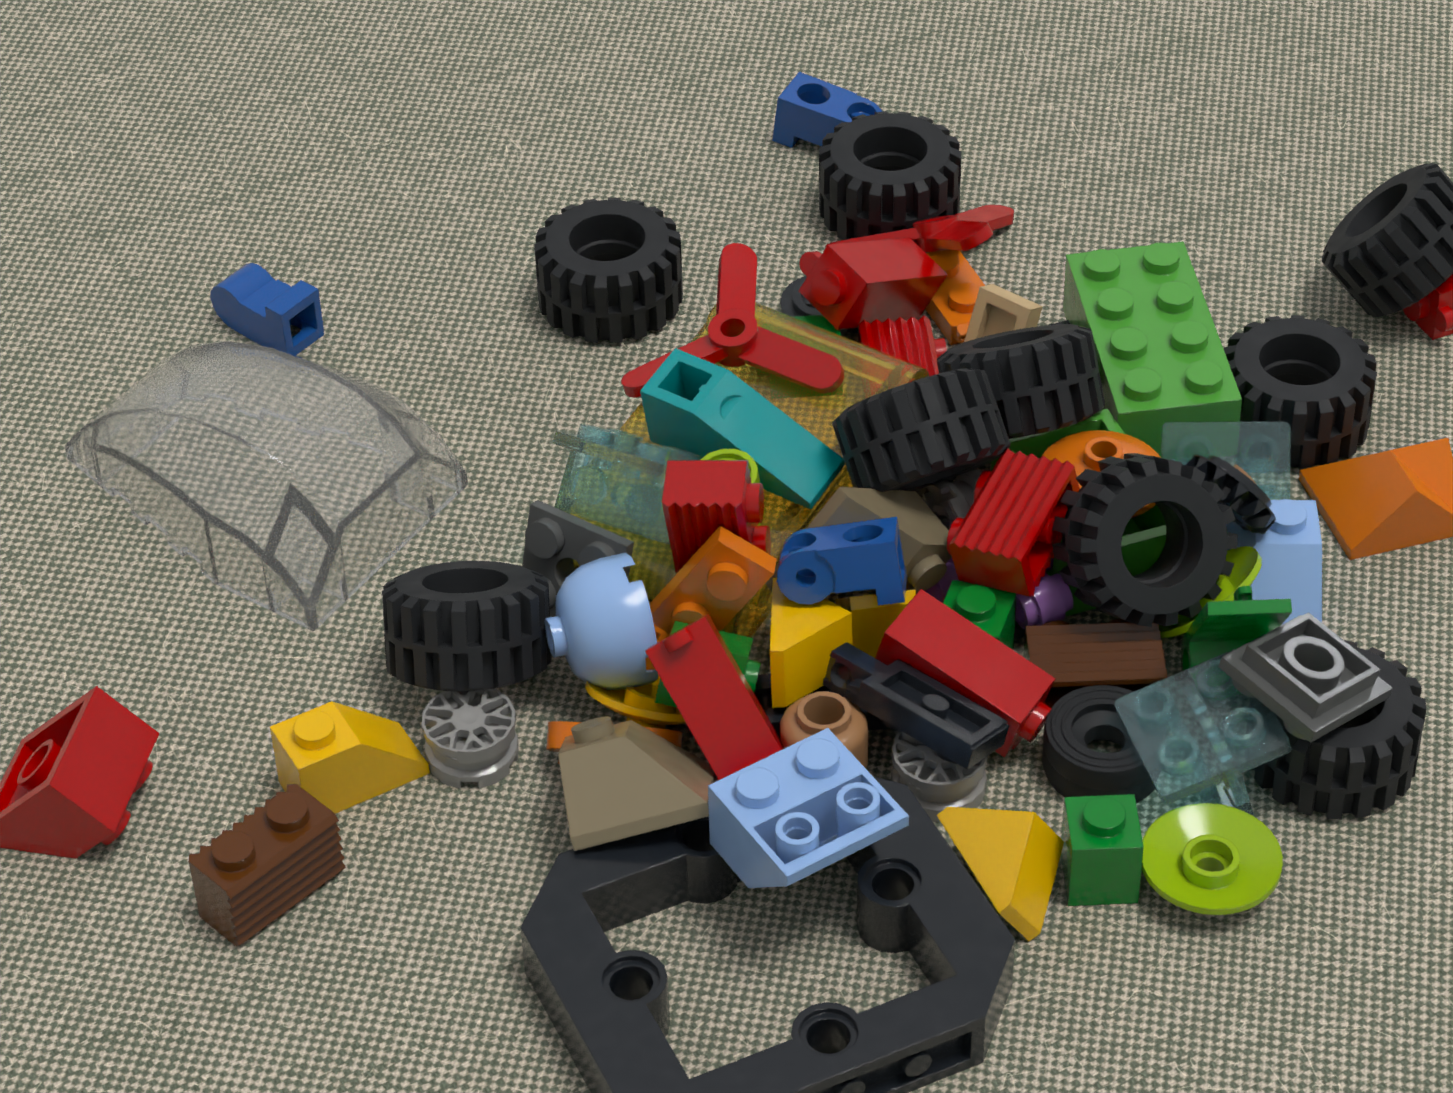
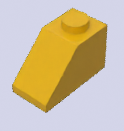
[270,701,430,814]

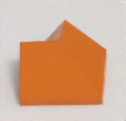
[1298,438,1453,560]

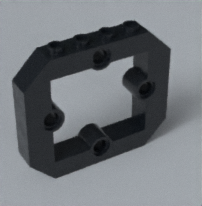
[520,777,1015,1093]

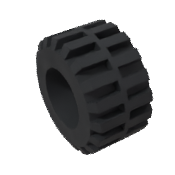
[819,111,962,240]
[1321,163,1453,317]
[534,197,683,343]
[1224,315,1377,470]
[937,324,1105,439]
[832,368,1011,492]
[1052,453,1237,627]
[382,561,552,691]
[1245,640,1426,820]

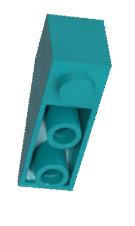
[640,348,845,510]

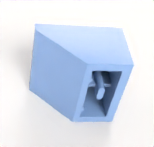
[708,728,909,888]

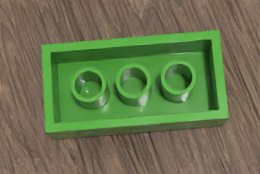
[1063,241,1242,461]

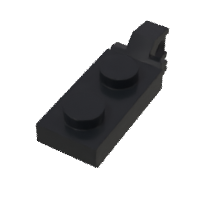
[823,642,1009,770]

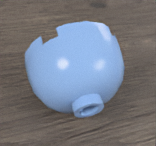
[544,553,658,690]

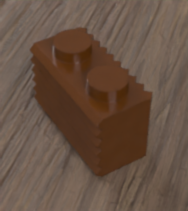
[1023,619,1167,717]
[188,784,346,946]

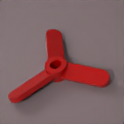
[825,204,1014,253]
[621,243,844,398]

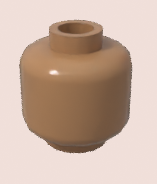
[780,691,868,768]

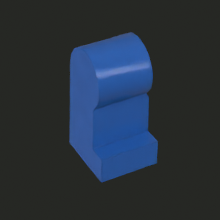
[772,72,883,148]
[210,263,324,361]
[777,517,907,605]

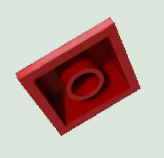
[0,686,160,859]

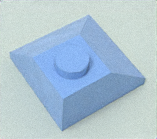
[1226,499,1322,625]

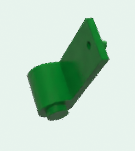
[1181,586,1292,701]

